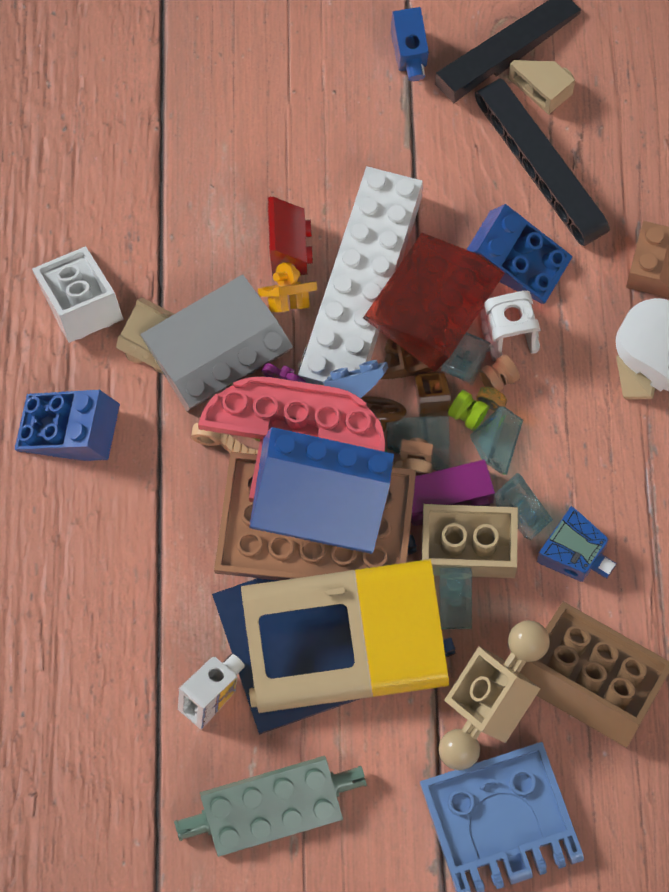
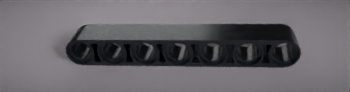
[475,78,610,246]

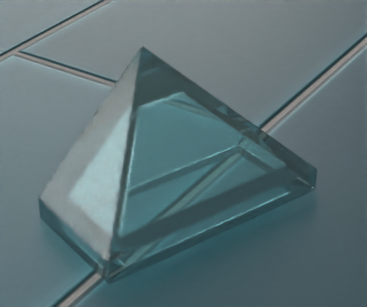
[470,406,523,475]

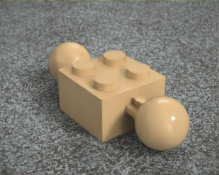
[439,620,550,770]

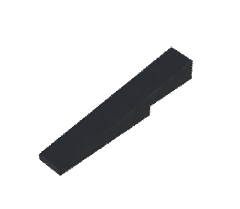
[435,0,581,103]

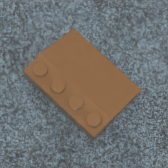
[520,601,669,748]

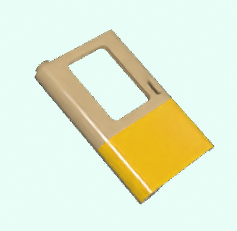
[241,559,449,713]

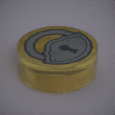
[476,387,508,412]

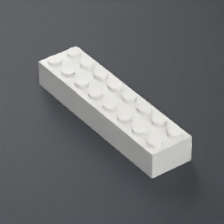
[298,166,423,385]

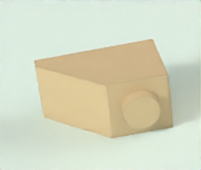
[509,60,575,115]

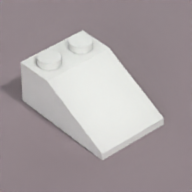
[32,246,124,343]

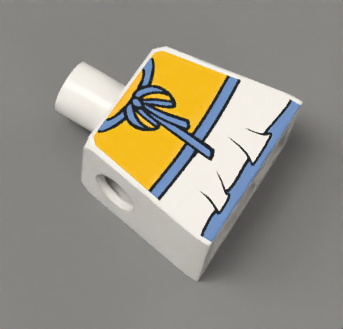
[178,654,245,730]

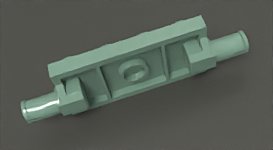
[174,756,367,857]

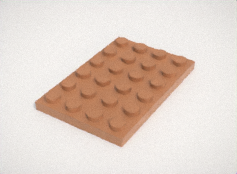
[214,452,416,580]

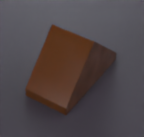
[414,371,451,419]

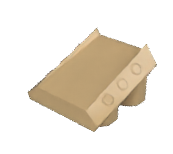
[116,297,174,374]

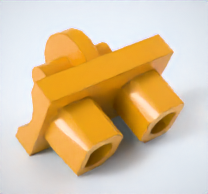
[258,262,318,312]

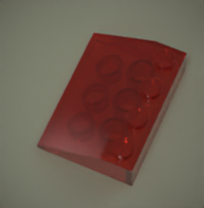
[363,233,505,372]

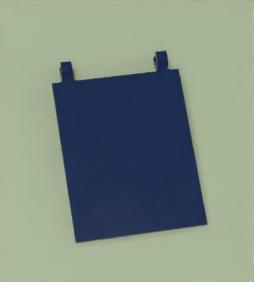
[212,535,456,735]

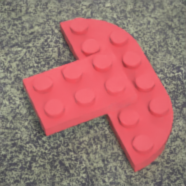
[198,377,385,502]

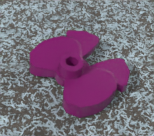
[262,363,307,383]

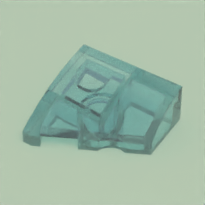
[387,416,450,471]

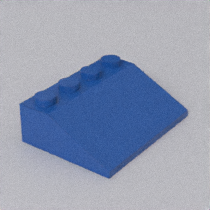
[249,427,394,554]

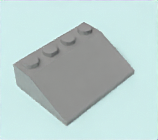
[140,274,293,412]

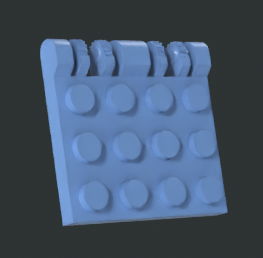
[420,742,584,892]

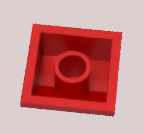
[268,197,313,276]

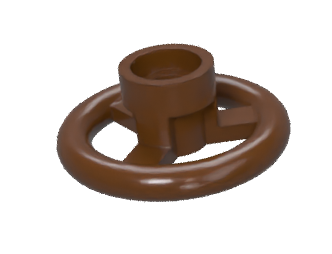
[361,396,407,432]

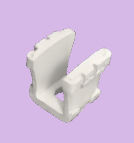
[480,291,541,361]

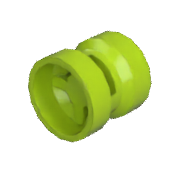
[448,390,490,431]

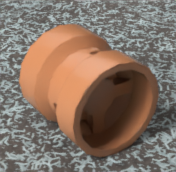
[478,354,520,395]

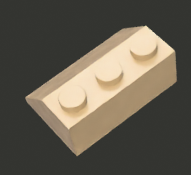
[422,504,518,578]

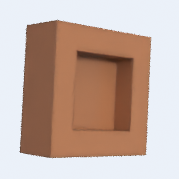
[400,438,433,464]

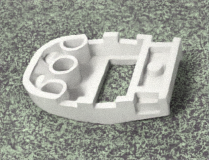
[616,298,669,392]

